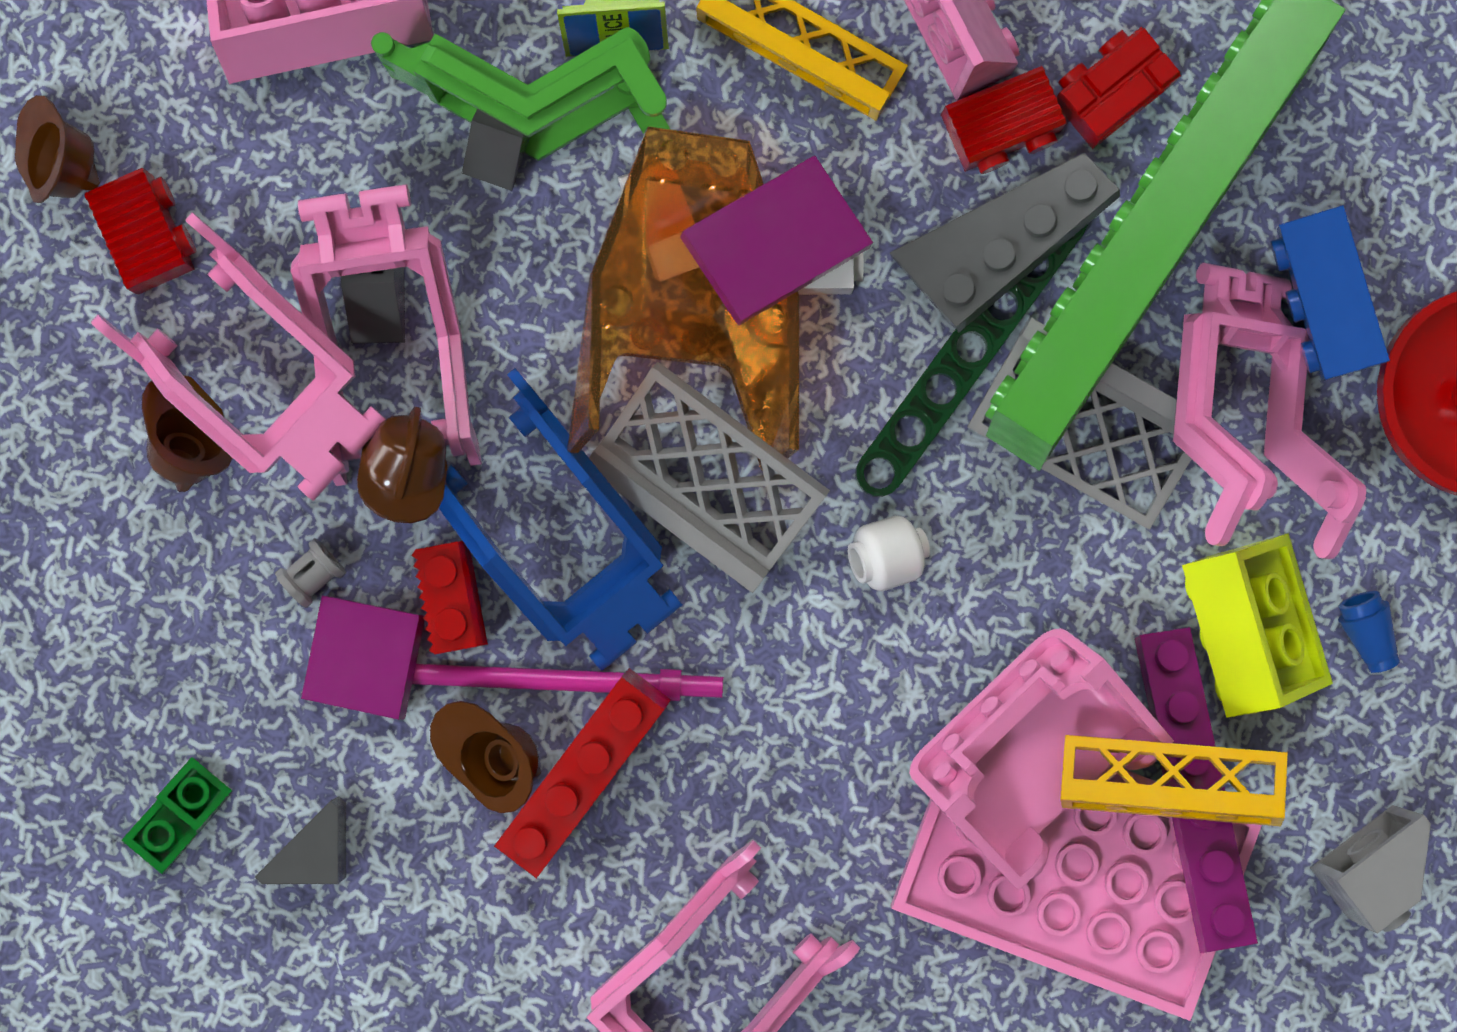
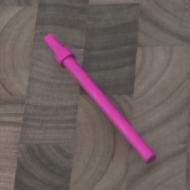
[412,664,723,701]

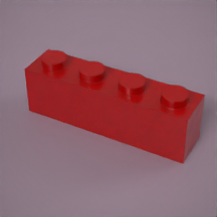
[494,668,671,879]

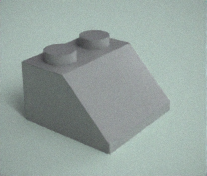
[1310,805,1431,934]

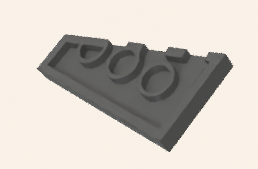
[890,153,1120,333]

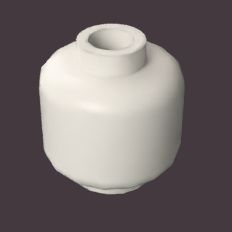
[848,516,930,591]

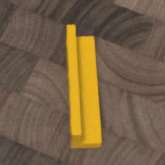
[696,0,908,121]
[1060,735,1288,827]

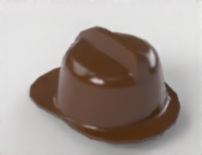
[15,95,100,203]
[142,375,233,492]
[357,406,448,523]
[430,701,541,813]

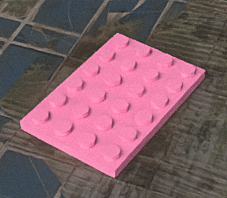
[890,766,1262,1021]

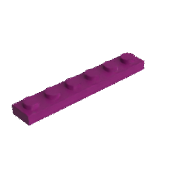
[1134,627,1258,953]

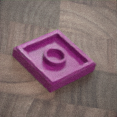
[301,595,425,720]

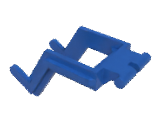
[439,368,683,671]

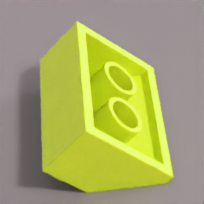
[1182,533,1333,718]

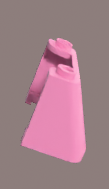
[909,628,1174,891]

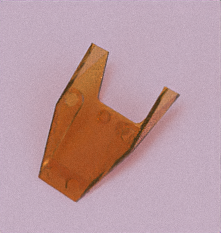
[567,126,799,471]

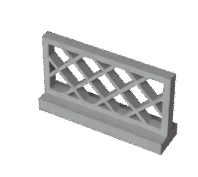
[967,317,1192,530]
[589,362,830,593]

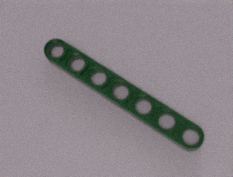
[855,224,1088,497]

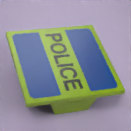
[557,0,669,57]

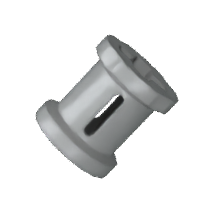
[275,538,346,608]

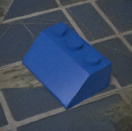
[1270,205,1390,381]

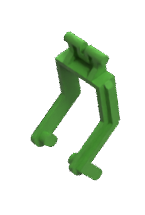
[371,27,670,161]

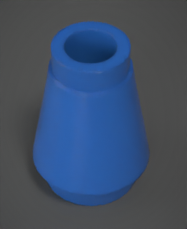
[1338,591,1400,673]

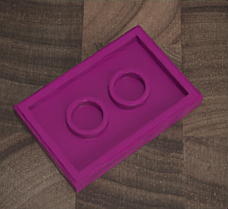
[680,155,873,326]

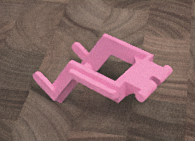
[290,184,482,486]
[91,212,386,501]
[1173,263,1367,559]
[586,840,860,1032]

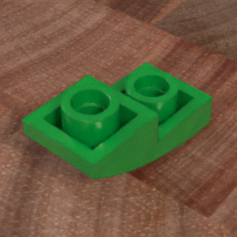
[121,757,233,875]

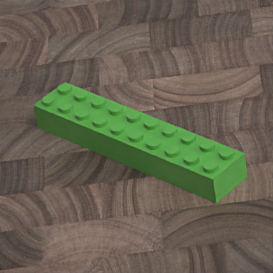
[985,0,1346,471]

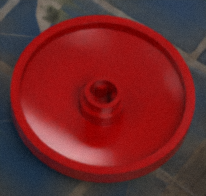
[1377,291,1457,496]

